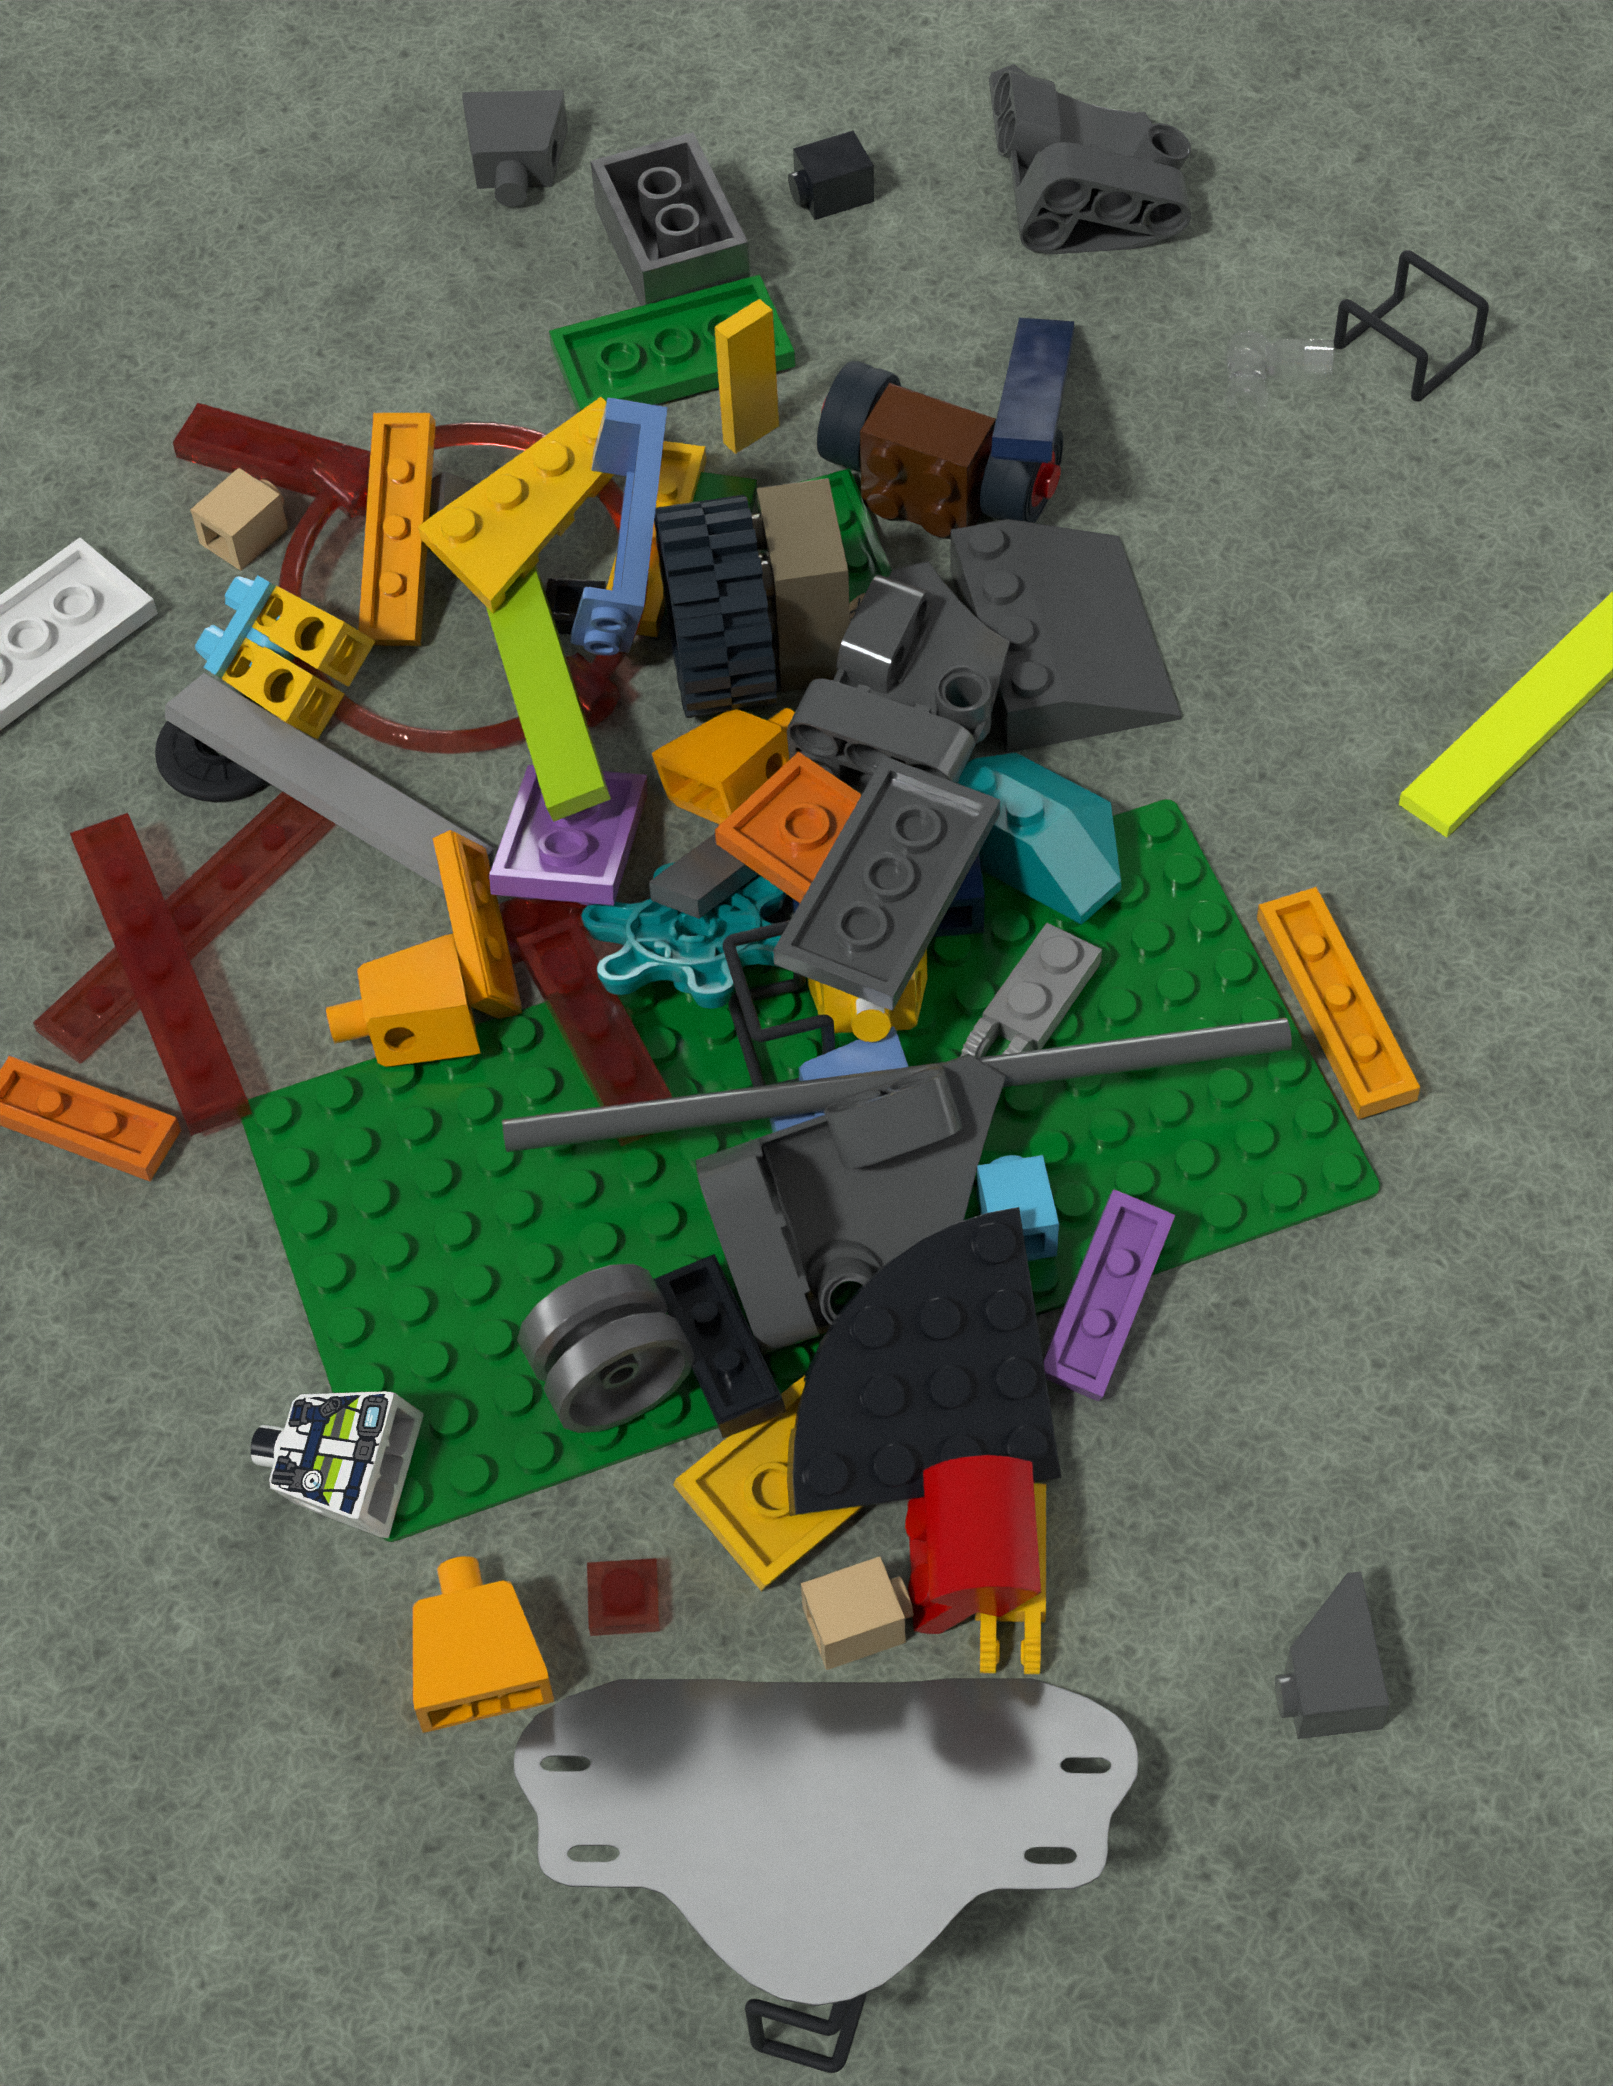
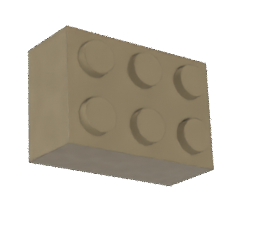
[751,478,850,692]

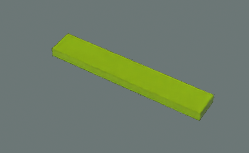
[486,565,611,822]

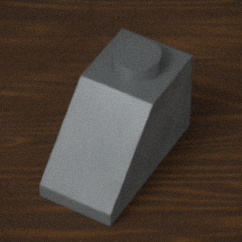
[1275,1571,1390,1739]

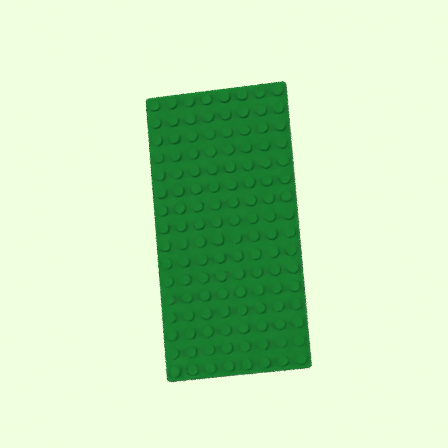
[239,799,1380,1542]

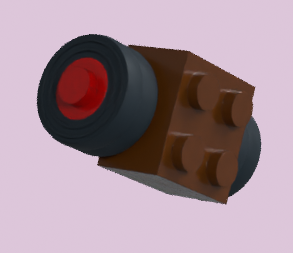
[817,361,1063,537]

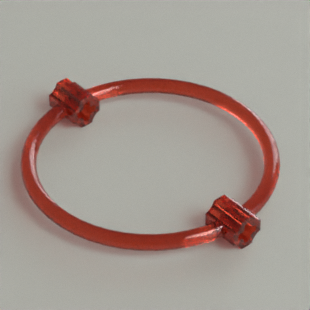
[278,422,649,754]

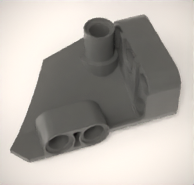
[989,64,1191,255]
[787,561,1010,795]
[695,1054,1006,1356]

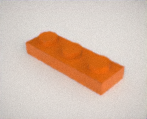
[0,1056,181,1182]

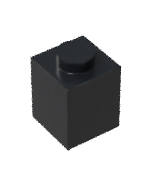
[788,130,874,220]

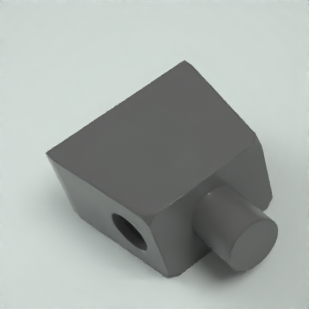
[462,90,568,207]

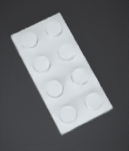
[0,538,158,730]

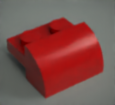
[905,1455,1041,1634]

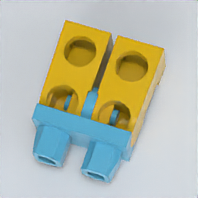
[195,575,376,740]

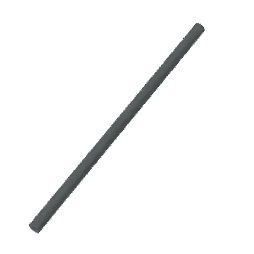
[502,1018,1292,1153]

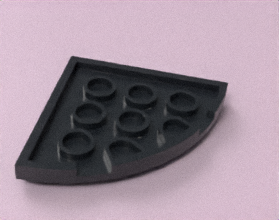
[787,1207,1062,1516]

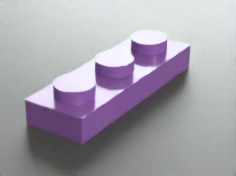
[1043,1189,1175,1401]

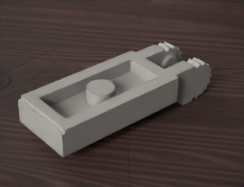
[961,923,1102,1058]

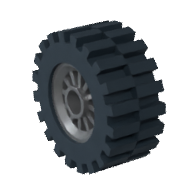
[654,495,777,718]

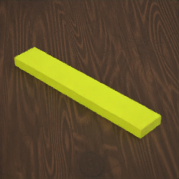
[1399,591,1613,838]

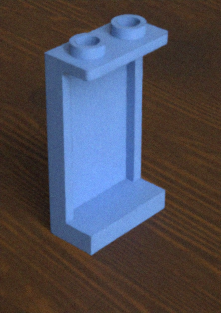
[570,397,667,655]

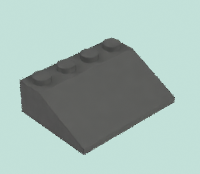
[950,519,1181,753]

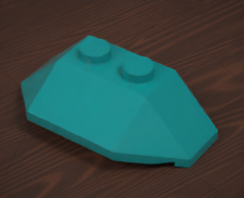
[957,753,1121,925]

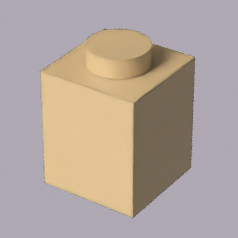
[190,468,288,571]
[801,1556,914,1670]

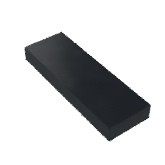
[653,1254,787,1439]

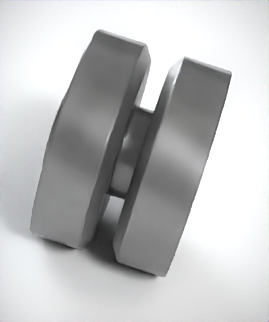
[517,1264,695,1433]

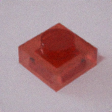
[587,1558,660,1636]

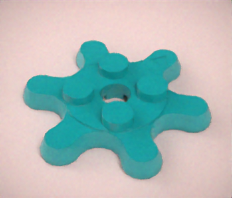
[581,862,787,1009]

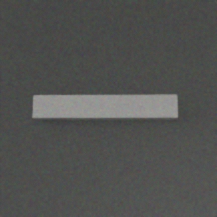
[165,673,494,890]

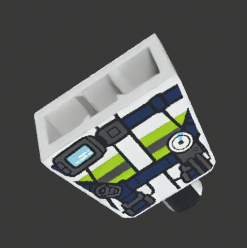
[250,1391,424,1538]

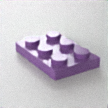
[489,765,648,905]

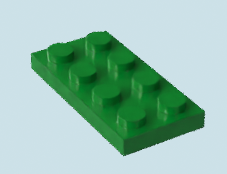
[549,274,795,413]

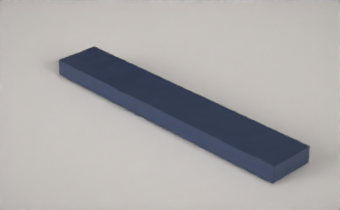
[991,317,1075,463]

